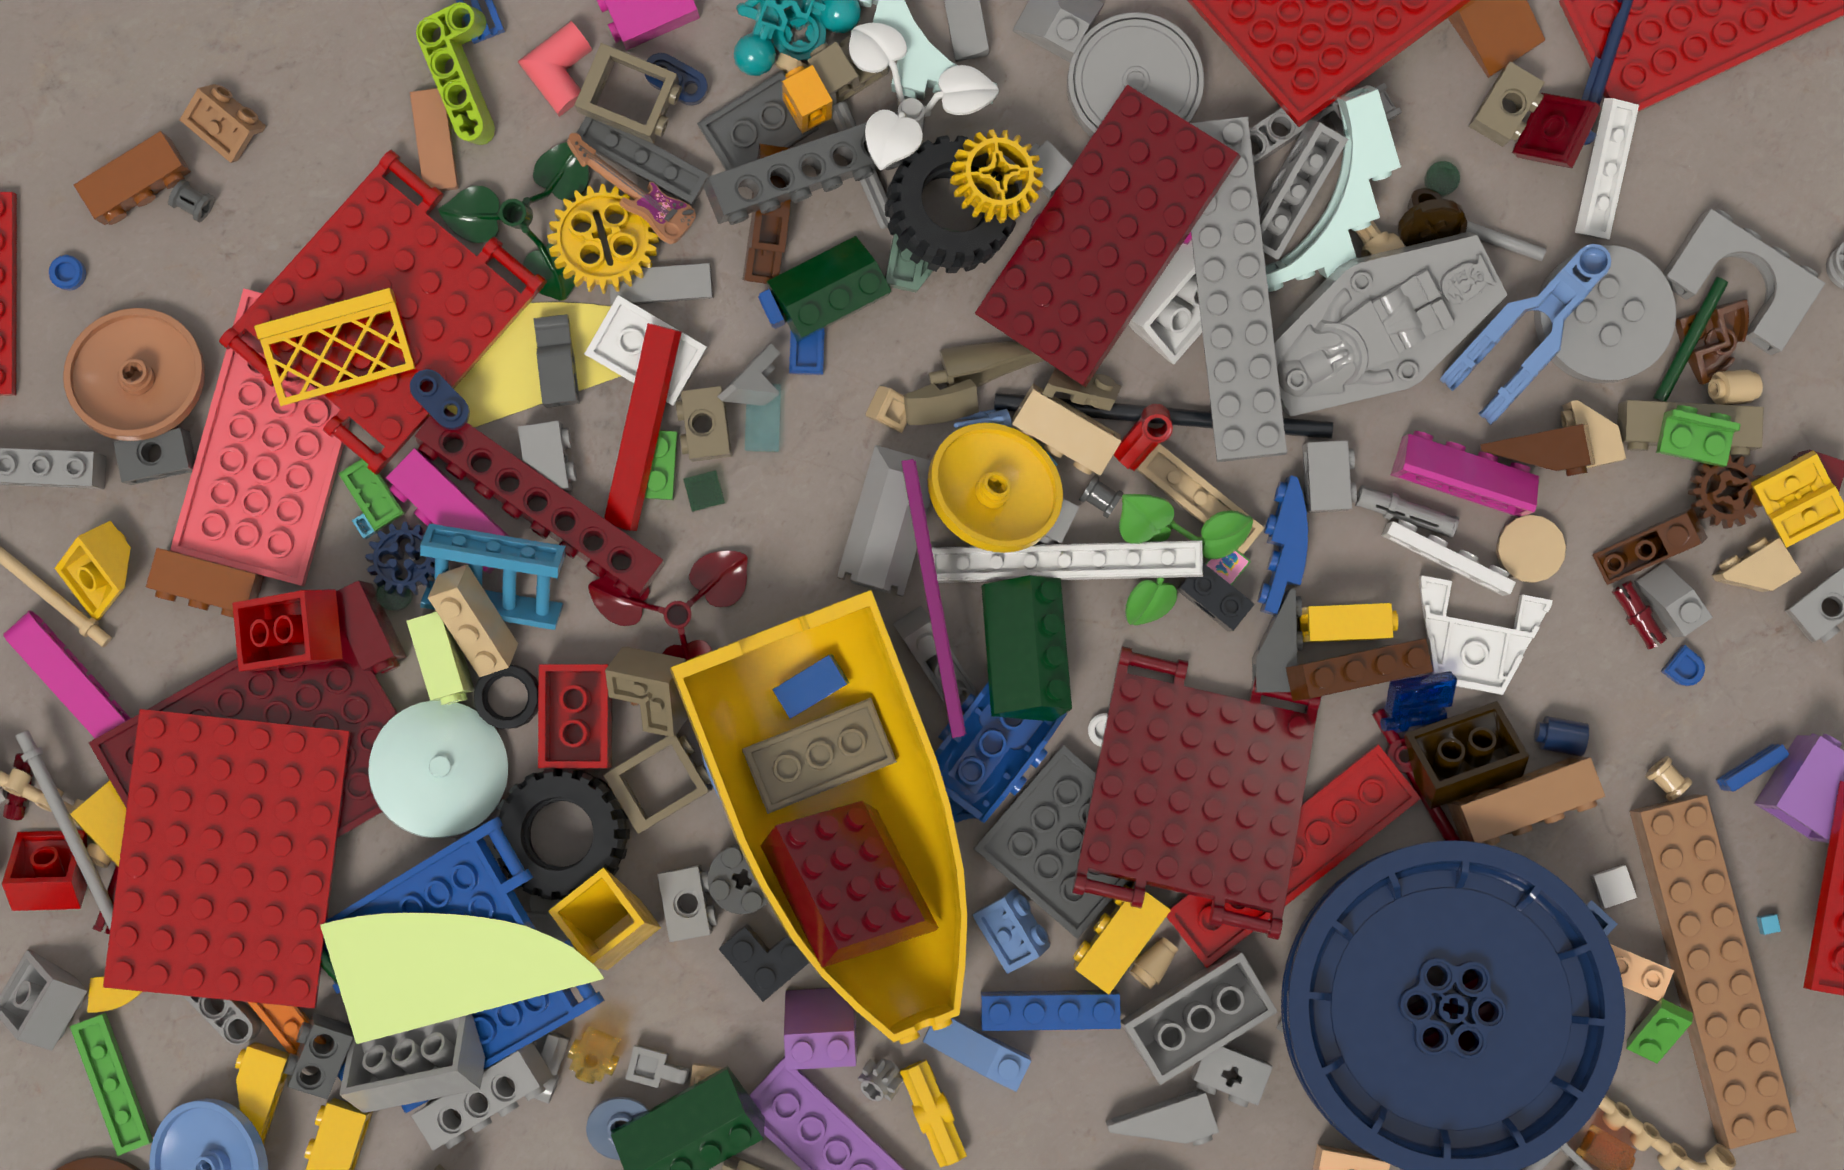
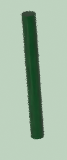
[1653,277,1728,402]

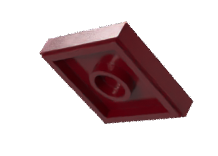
[1512,93,1601,169]

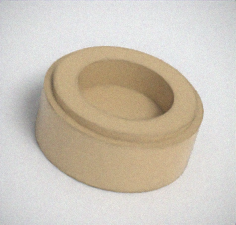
[775,53,808,73]

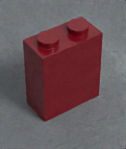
[336,580,407,674]

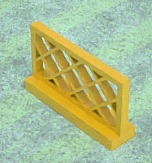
[254,288,416,406]

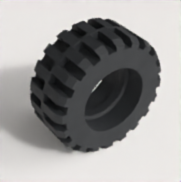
[885,135,1019,273]
[493,768,630,900]

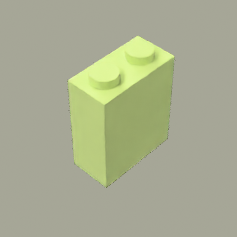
[407,612,475,705]

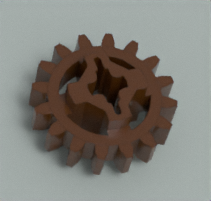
[1688,454,1763,529]

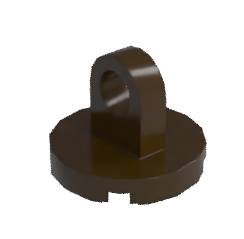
[1398,188,1468,246]

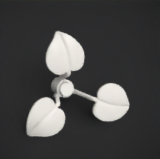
[849,23,999,170]

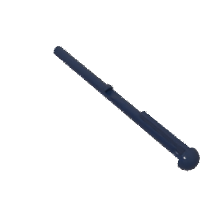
[1581,0,1634,145]

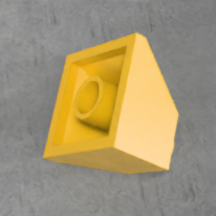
[54,521,131,621]

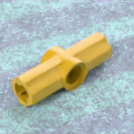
[900,1059,967,1168]

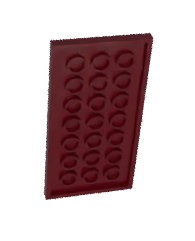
[975,85,1241,388]

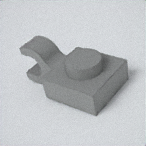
[625,1044,690,1088]

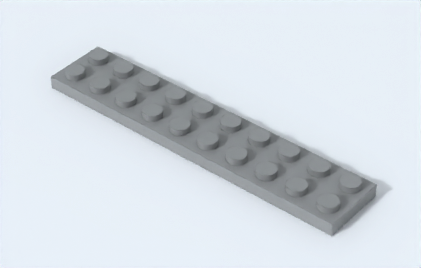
[1190,116,1287,462]

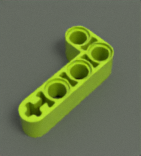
[416,2,495,145]

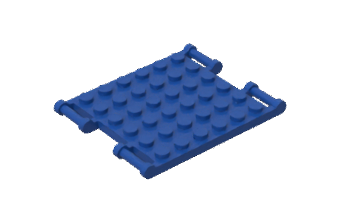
[324,817,605,1114]

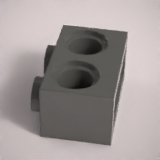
[283,1013,353,1099]

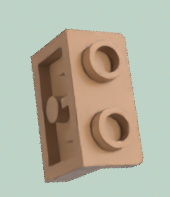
[179,84,266,163]

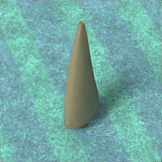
[928,341,1045,387]

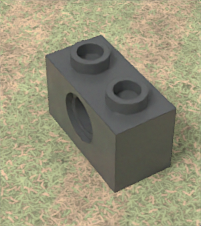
[113,425,195,485]

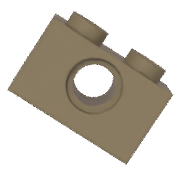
[1469,62,1545,147]
[676,386,732,462]

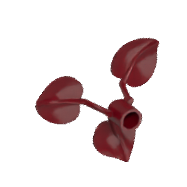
[588,550,748,661]

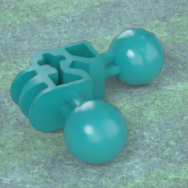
[733,0,861,76]

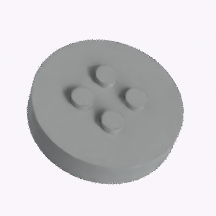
[1067,12,1204,138]
[1534,245,1676,384]

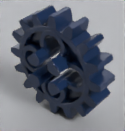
[365,522,435,597]

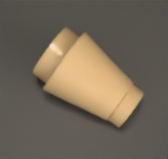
[1129,937,1178,989]

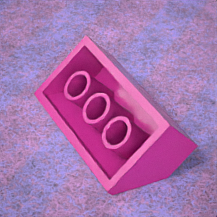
[1390,431,1539,517]

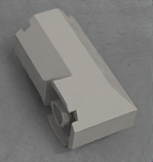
[837,445,931,597]

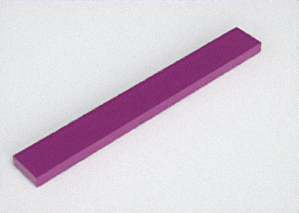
[901,459,966,738]

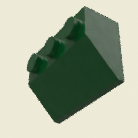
[766,236,892,343]

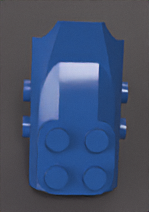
[934,681,1067,823]

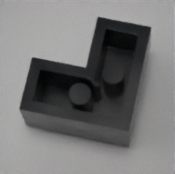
[719,923,810,1002]

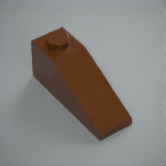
[1480,424,1595,477]

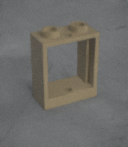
[574,43,682,144]
[603,733,711,834]

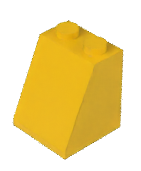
[548,867,662,970]

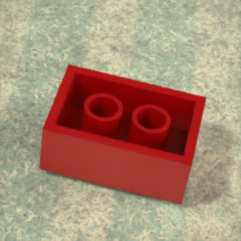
[232,589,343,672]
[538,664,612,768]

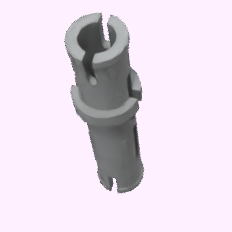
[1355,485,1459,538]

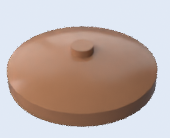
[63,308,205,441]

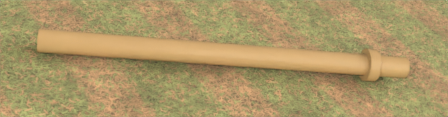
[0,546,112,647]

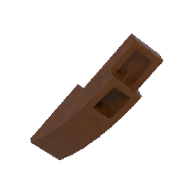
[742,143,791,284]

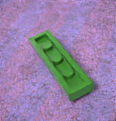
[70,1013,153,1156]

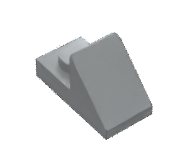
[717,344,780,406]

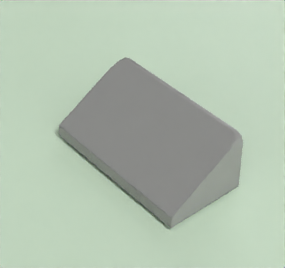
[944,0,989,62]

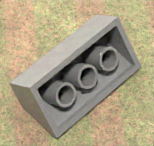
[1121,949,1278,1085]
[340,1014,485,1113]

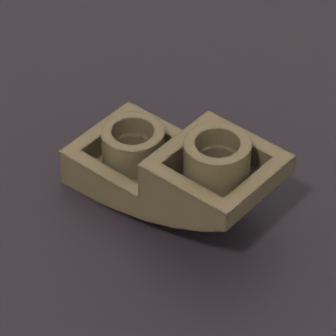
[903,379,979,425]

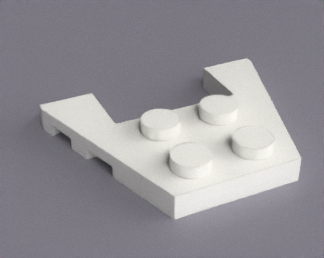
[1419,575,1553,695]

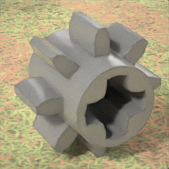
[858,1059,903,1101]

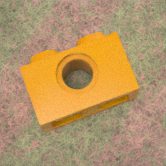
[782,65,833,134]

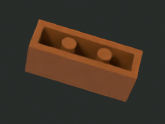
[74,131,191,225]
[146,548,264,618]

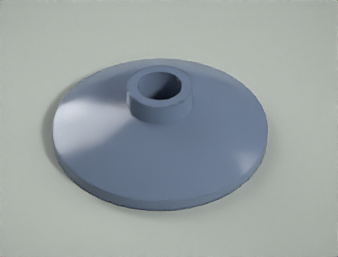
[586,1097,649,1160]

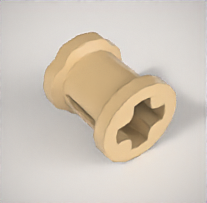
[1645,756,1692,802]

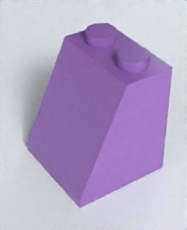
[1754,733,1844,843]
[784,988,858,1070]

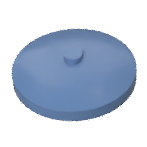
[149,1098,268,1170]

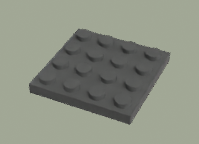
[974,745,1128,939]

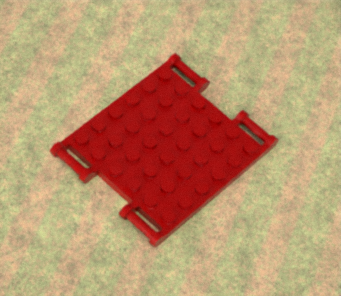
[219,150,547,475]

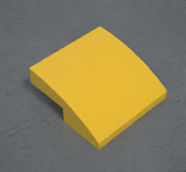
[1751,450,1844,548]

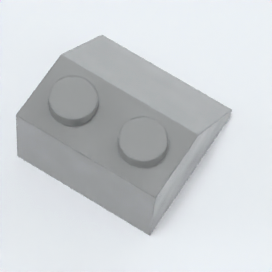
[0,950,87,1051]

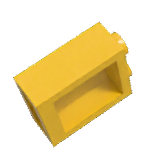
[1299,603,1398,643]

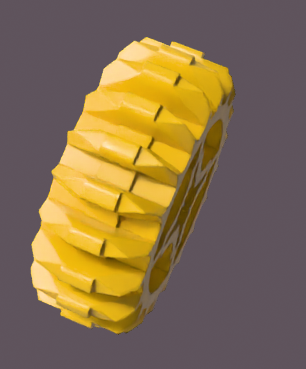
[950,129,1043,223]

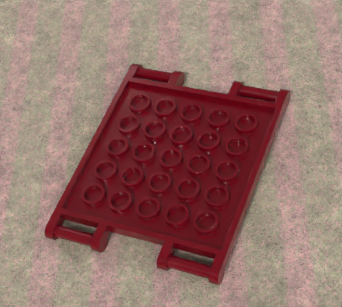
[1072,646,1321,940]

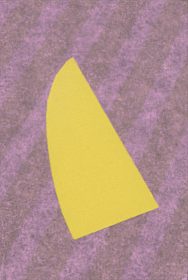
[447,302,621,427]

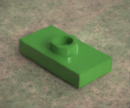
[338,459,405,532]

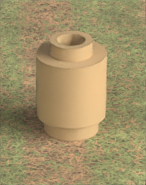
[1708,369,1763,405]

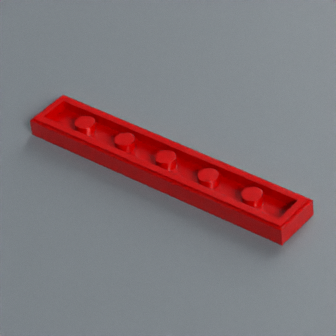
[604,323,682,531]

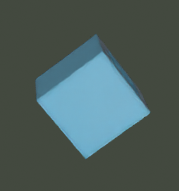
[1756,914,1781,935]

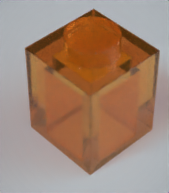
[1575,1124,1637,1170]

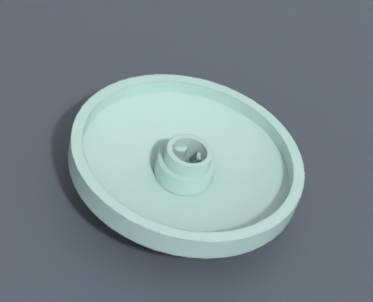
[368,700,508,838]

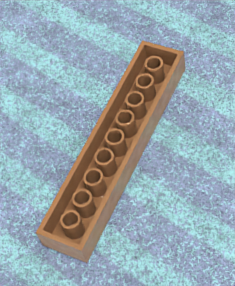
[1629,794,1797,1149]

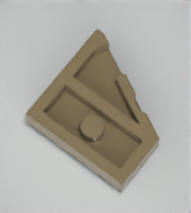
[1043,368,1122,411]

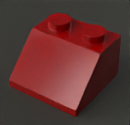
[2,830,87,911]

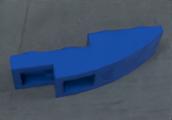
[1257,475,1308,615]

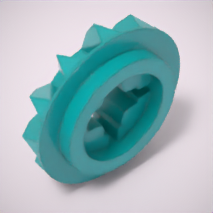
[772,9,826,61]

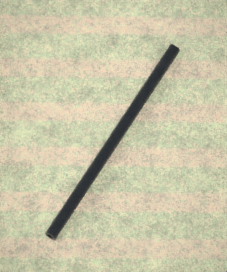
[994,393,1333,439]

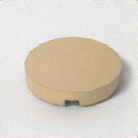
[1496,515,1566,583]

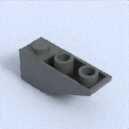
[1252,589,1303,693]

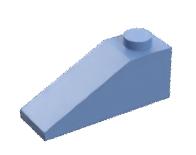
[923,1018,1032,1092]

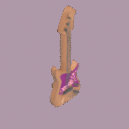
[567,133,696,244]

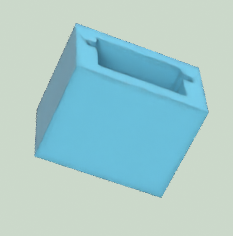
[352,514,378,539]

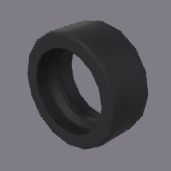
[474,664,539,729]

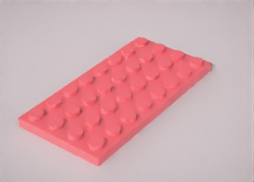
[170,288,351,587]

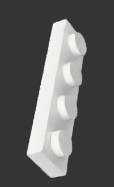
[1575,98,1639,239]
[1381,519,1516,596]

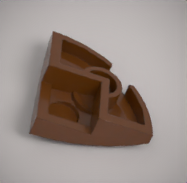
[1675,299,1749,385]

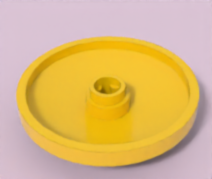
[927,423,1063,553]

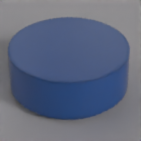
[49,255,86,291]

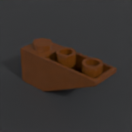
[1593,507,1708,585]

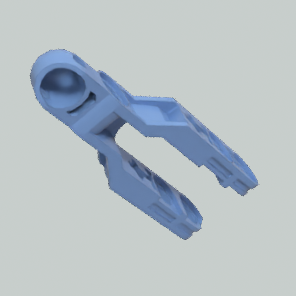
[1440,244,1611,425]

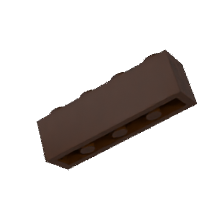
[1285,638,1433,701]

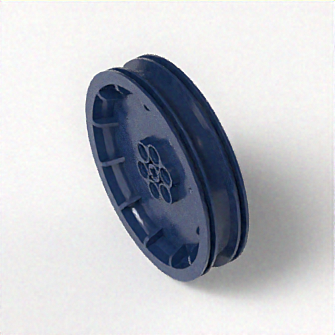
[1281,841,1626,1170]

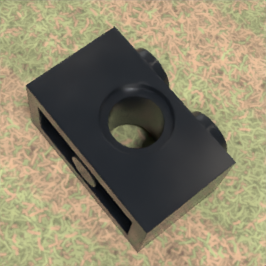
[1176,563,1255,632]

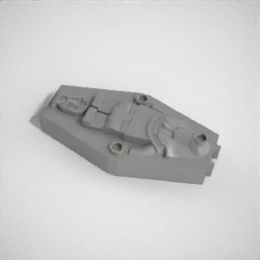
[1273,232,1507,417]

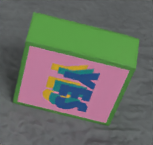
[1205,550,1251,585]

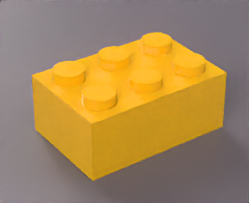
[1073,883,1171,995]

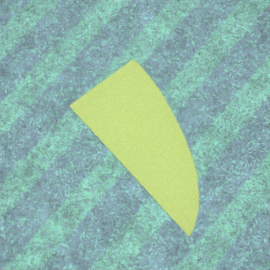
[320,913,604,1044]

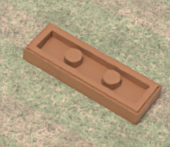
[410,88,459,192]

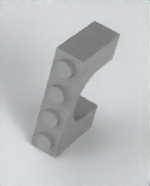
[1663,209,1826,355]

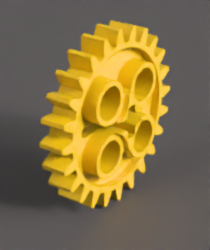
[547,184,659,294]

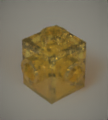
[567,1026,621,1084]

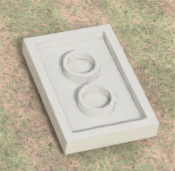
[584,295,707,406]

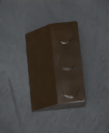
[1404,701,1529,809]

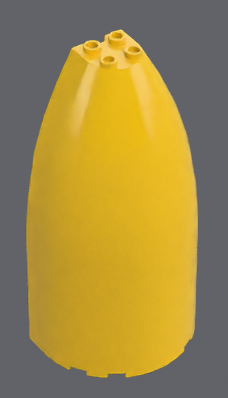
[670,590,967,1044]

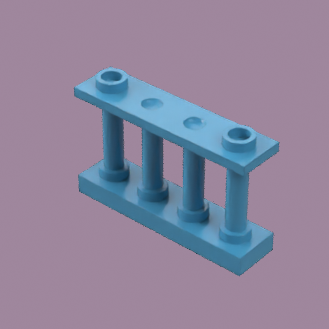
[420,523,566,630]

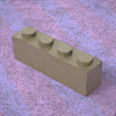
[1617,400,1764,456]

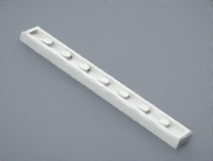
[932,541,1203,583]

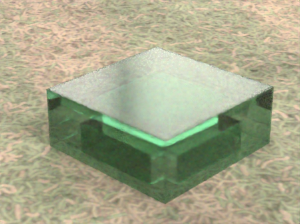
[683,470,726,512]

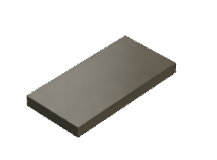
[742,698,897,814]

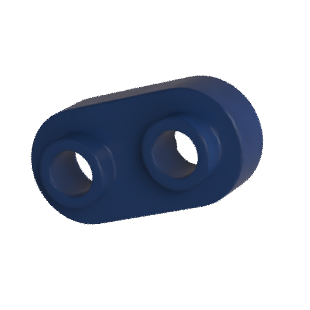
[645,53,708,106]
[410,369,470,430]

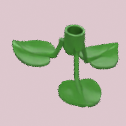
[1119,494,1253,625]

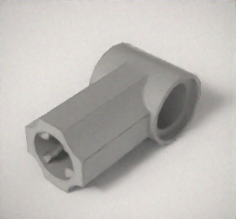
[534,1031,570,1104]

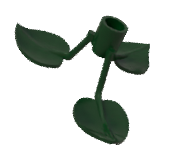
[438,142,590,301]

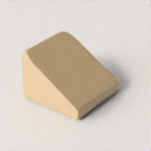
[866,386,907,433]

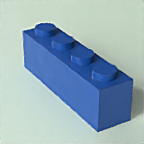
[981,990,1121,1031]

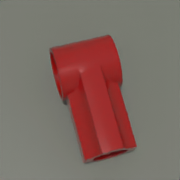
[1113,404,1173,471]

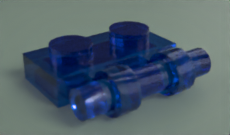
[1380,671,1457,733]

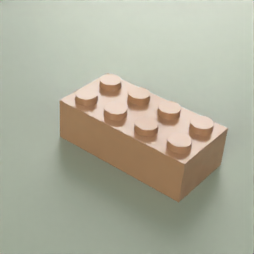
[1447,756,1606,846]

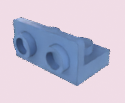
[972,888,1050,974]

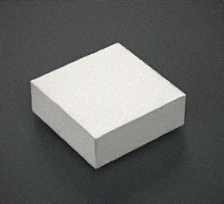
[1591,865,1637,909]

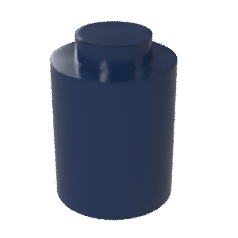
[1534,716,1589,757]

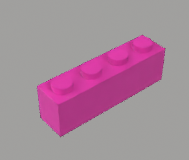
[386,448,510,574]

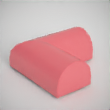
[518,21,592,117]

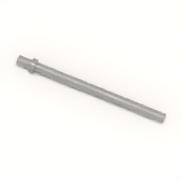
[15,730,114,930]

